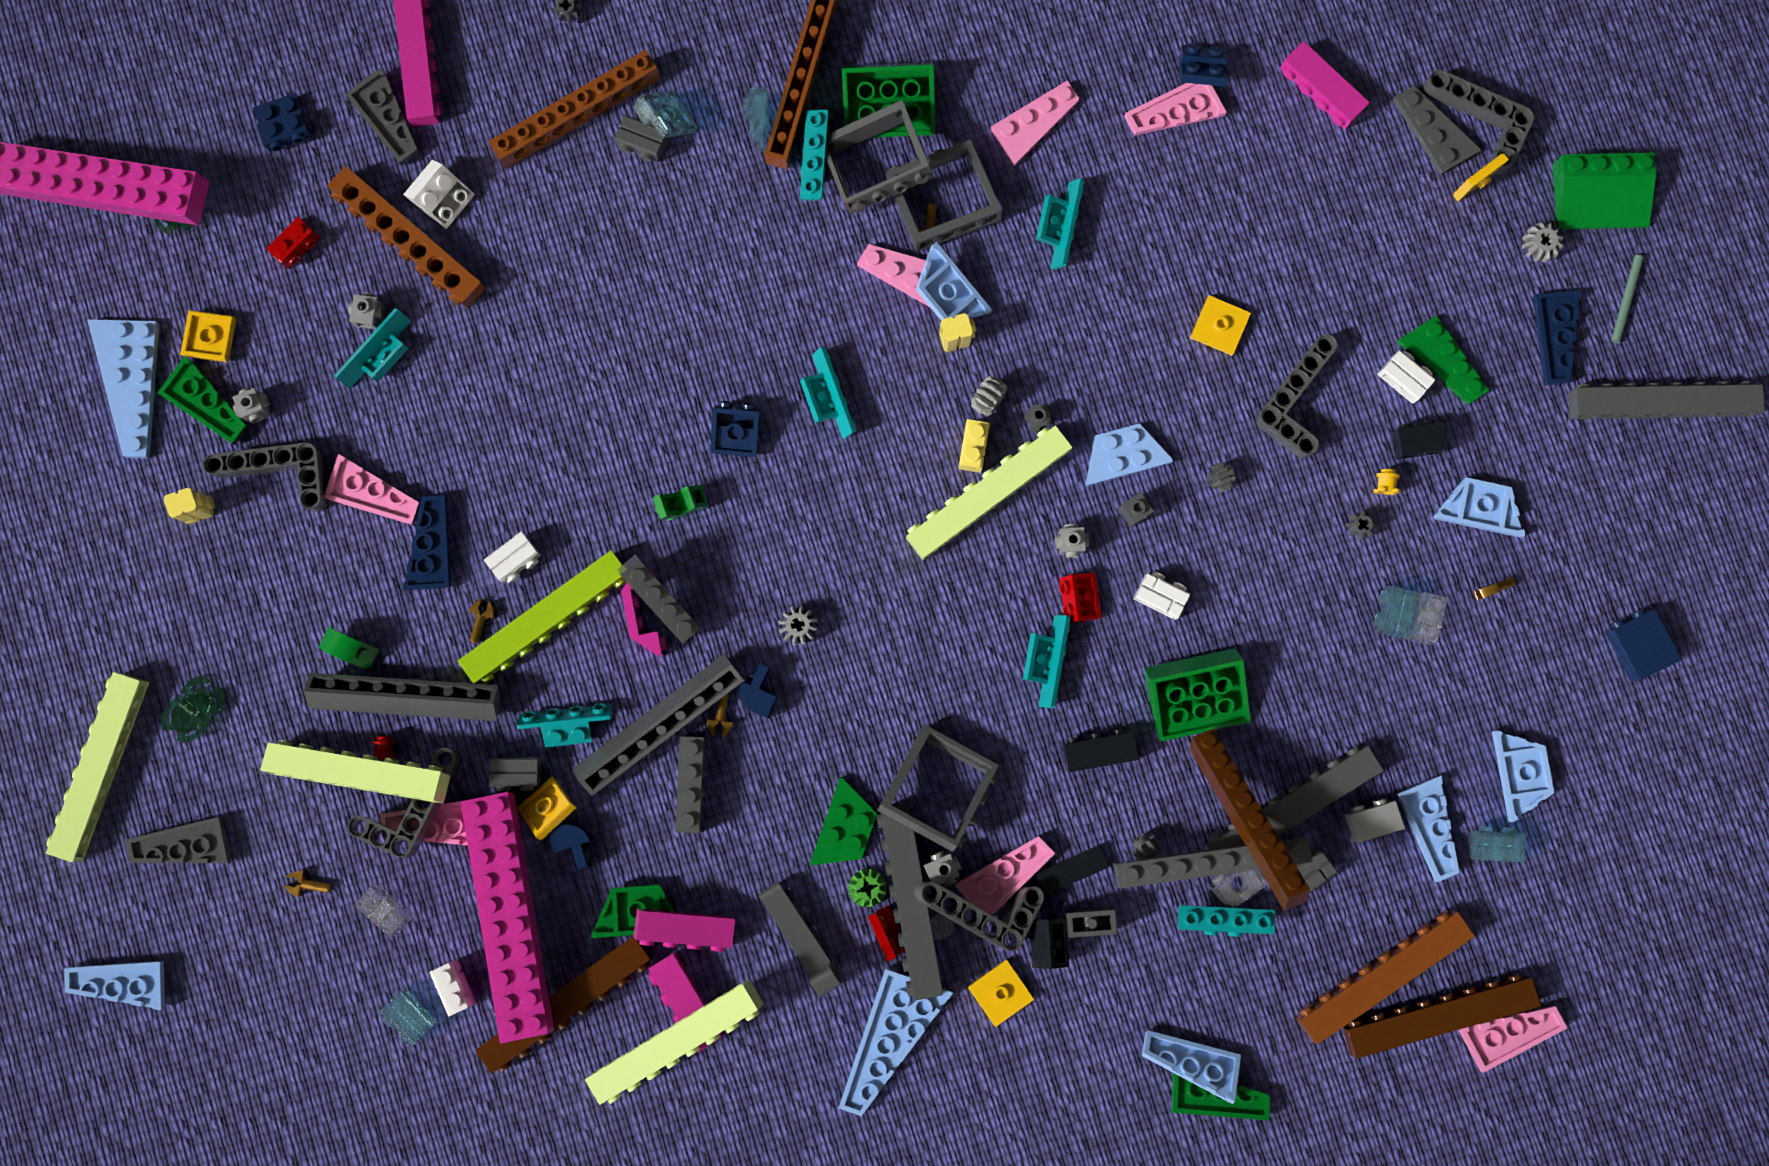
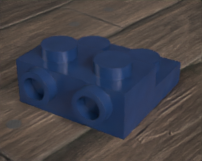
[1178,43,1228,87]
[253,93,313,152]
[710,401,761,457]

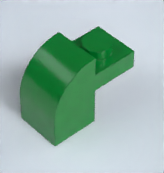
[653,485,709,521]
[318,626,379,670]

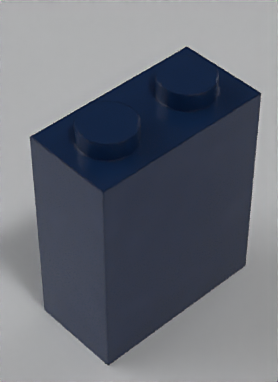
[1604,608,1682,682]

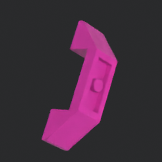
[621,563,667,657]

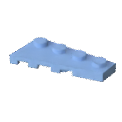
[1396,775,1460,882]
[64,961,165,1010]
[1142,1030,1241,1104]

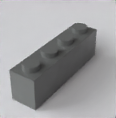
[618,554,700,644]
[675,737,707,833]

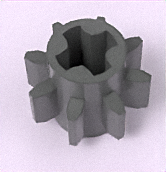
[553,0,583,25]
[1207,462,1236,492]
[1345,511,1377,541]
[1131,833,1161,859]

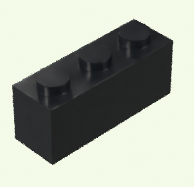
[1062,728,1139,773]

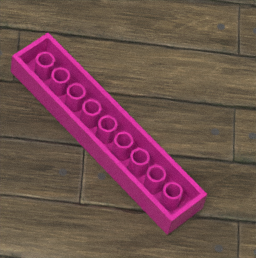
[0,142,210,226]
[461,792,554,1044]

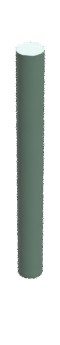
[1611,255,1644,343]

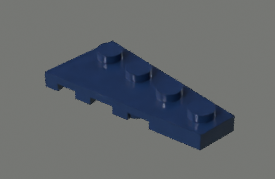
[1533,290,1582,386]
[402,495,451,591]

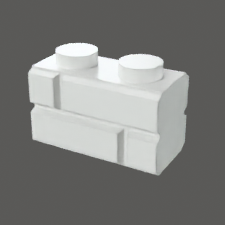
[1377,350,1436,404]
[484,532,542,584]
[1133,571,1190,620]
[430,959,476,1017]

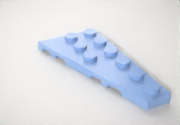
[87,319,159,458]
[839,968,953,1116]

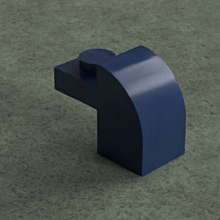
[740,664,778,719]
[547,824,593,870]

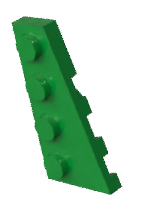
[1396,316,1489,405]
[158,356,249,445]
[1171,1073,1270,1121]

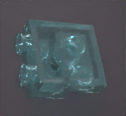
[743,87,771,151]
[633,91,698,139]

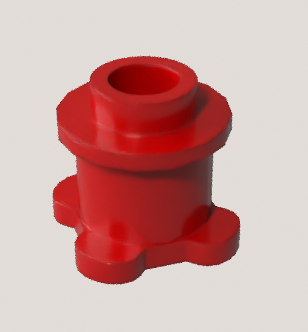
[372,736,398,761]

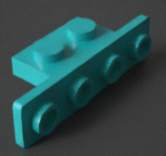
[800,110,829,201]
[1036,178,1084,270]
[334,308,411,388]
[800,347,856,439]
[1023,615,1070,709]
[517,703,613,747]
[1178,905,1275,937]

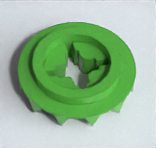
[849,869,886,907]

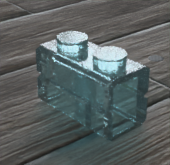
[1374,586,1419,640]
[1470,826,1526,862]
[380,988,438,1046]

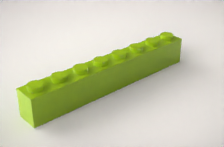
[458,550,627,684]

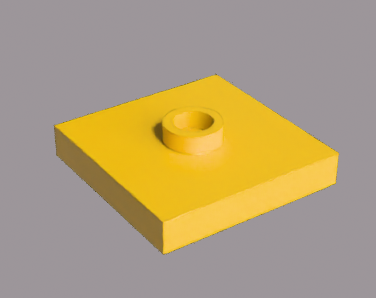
[1453,154,1509,201]
[1190,295,1251,356]
[180,310,237,363]
[517,776,576,840]
[967,959,1034,1027]

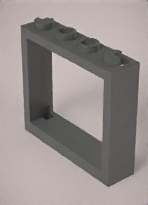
[826,100,934,215]
[886,140,1002,252]
[877,724,999,852]

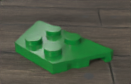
[810,778,877,865]
[591,884,675,938]

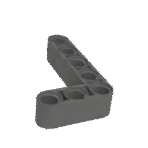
[1423,70,1534,174]
[1256,334,1337,459]
[203,443,328,512]
[348,748,461,859]
[758,881,843,998]
[914,881,1044,951]

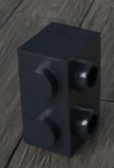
[1391,420,1449,460]
[1030,918,1069,969]

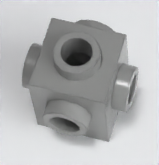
[348,292,385,330]
[232,388,272,423]
[1055,524,1089,558]
[923,851,962,887]

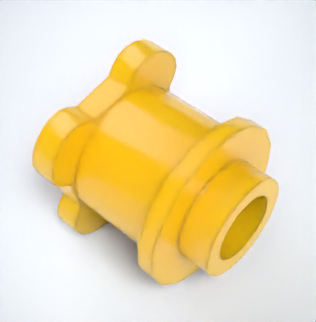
[1374,469,1401,495]

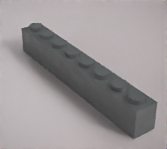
[1568,381,1765,420]
[573,654,744,796]
[303,673,501,721]
[1204,745,1384,850]
[876,803,943,1001]
[1113,837,1312,889]

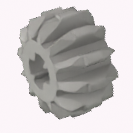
[1521,223,1564,263]
[971,375,1007,416]
[778,606,818,646]

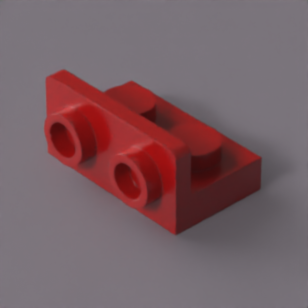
[266,217,320,269]
[1059,573,1102,623]
[867,906,905,962]

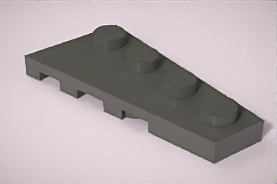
[345,67,419,166]
[1393,86,1481,175]
[125,817,231,863]

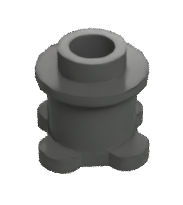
[1024,404,1051,432]

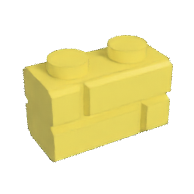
[939,313,976,353]
[958,419,990,473]
[164,488,215,524]

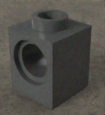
[1118,492,1154,528]

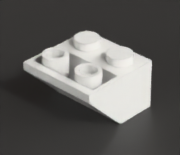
[403,160,475,229]

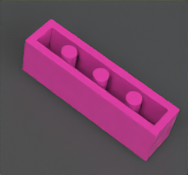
[1280,41,1370,129]
[634,908,735,952]
[648,951,724,1053]

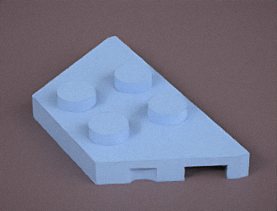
[915,242,993,320]
[1085,423,1173,486]
[1433,477,1525,538]
[1492,731,1554,822]

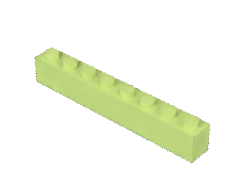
[906,425,1072,560]
[45,672,149,862]
[260,740,450,804]
[585,979,764,1105]

